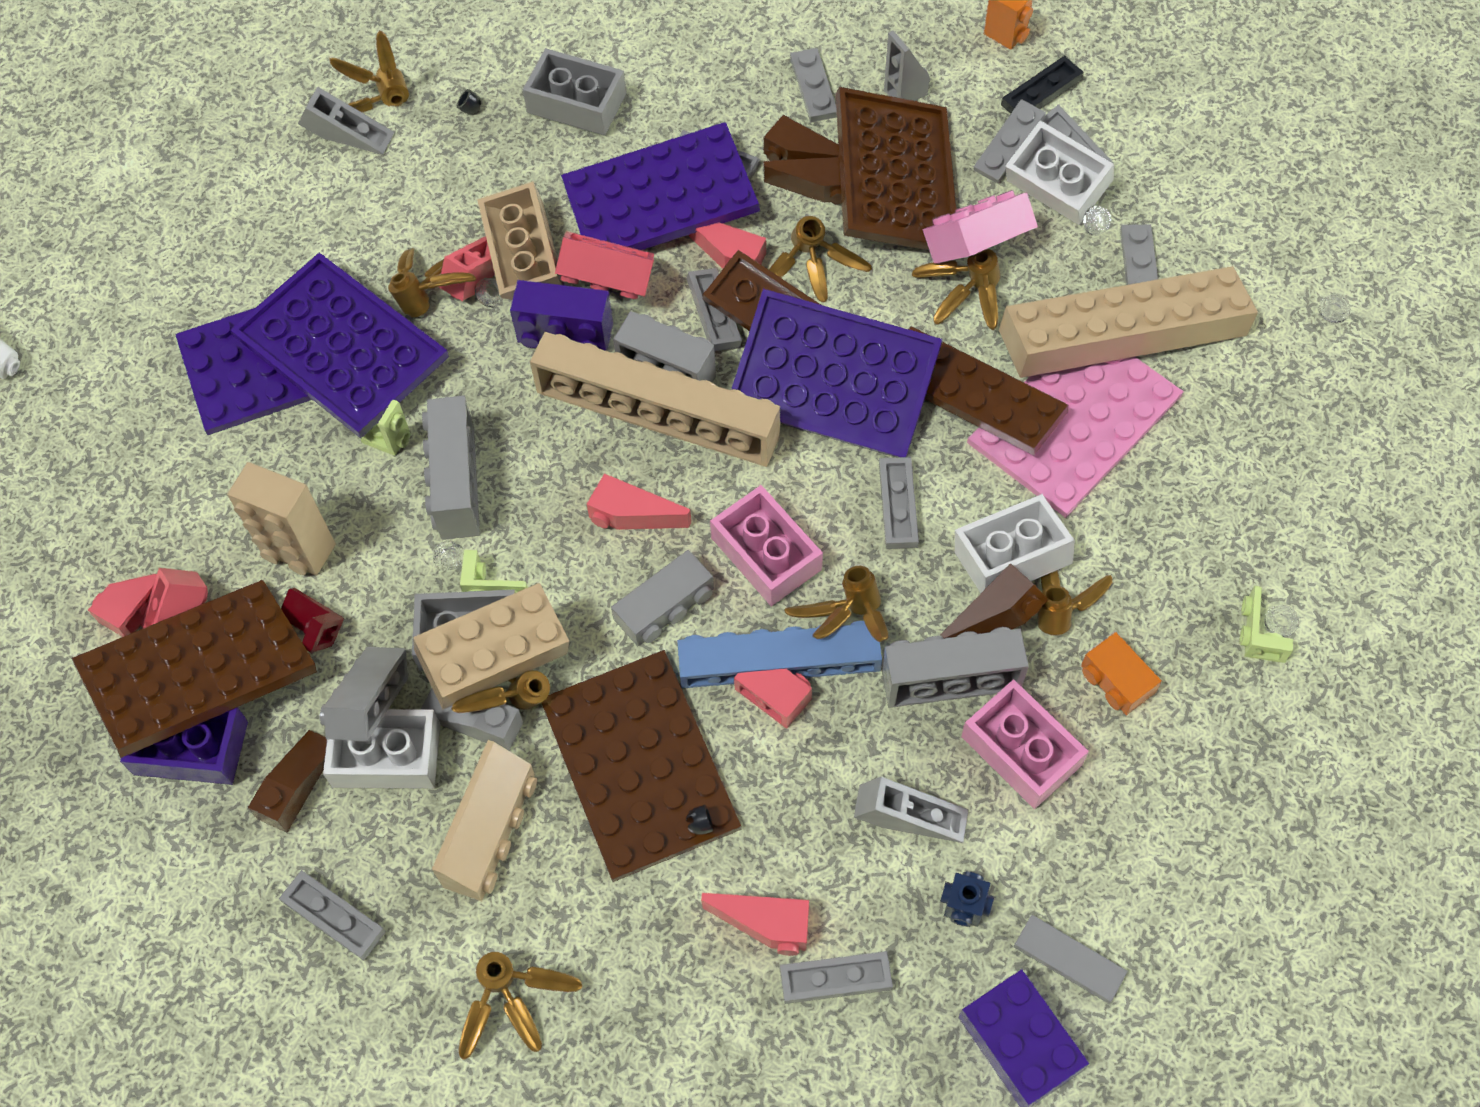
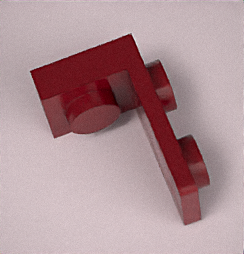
[281,588,344,653]

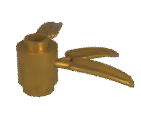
[329,30,409,112]
[769,216,872,302]
[388,248,476,318]
[911,249,1000,330]
[784,565,888,642]
[1038,570,1112,635]
[451,670,550,713]
[458,952,583,1060]

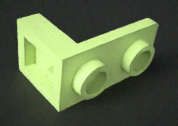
[360,400,410,456]
[460,550,528,593]
[1239,586,1293,663]

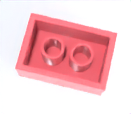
[555,231,654,299]

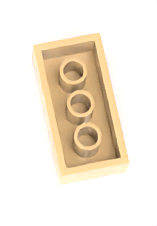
[227,462,336,576]
[413,583,569,709]

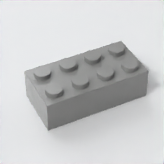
[422,395,480,540]
[882,627,1029,708]

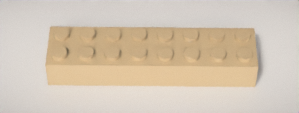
[999,266,1258,378]
[530,332,780,467]

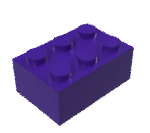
[510,280,613,351]
[120,707,248,785]
[958,969,1089,1107]

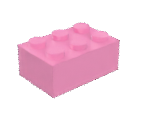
[923,190,1038,264]
[710,485,823,607]
[961,679,1089,809]

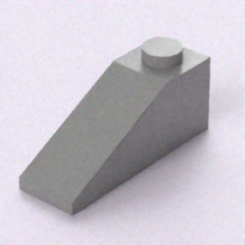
[884,31,930,101]
[298,86,395,155]
[420,688,523,751]
[854,777,968,843]

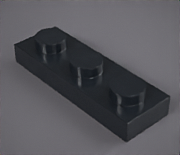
[1001,55,1084,114]

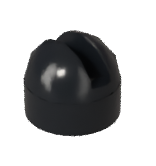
[457,89,481,115]
[686,804,714,835]

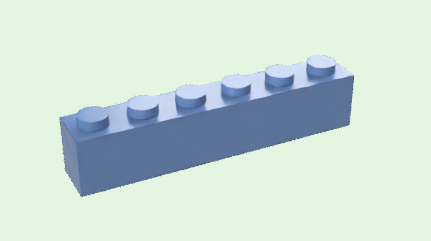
[677,621,882,689]

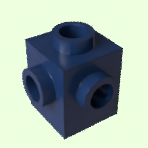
[940,871,994,927]

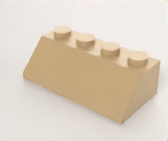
[477,182,564,300]
[432,740,537,901]

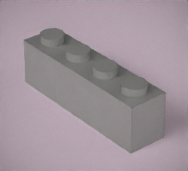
[320,647,408,741]

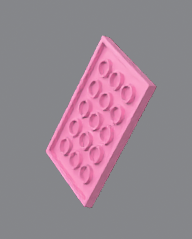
[967,357,1183,518]

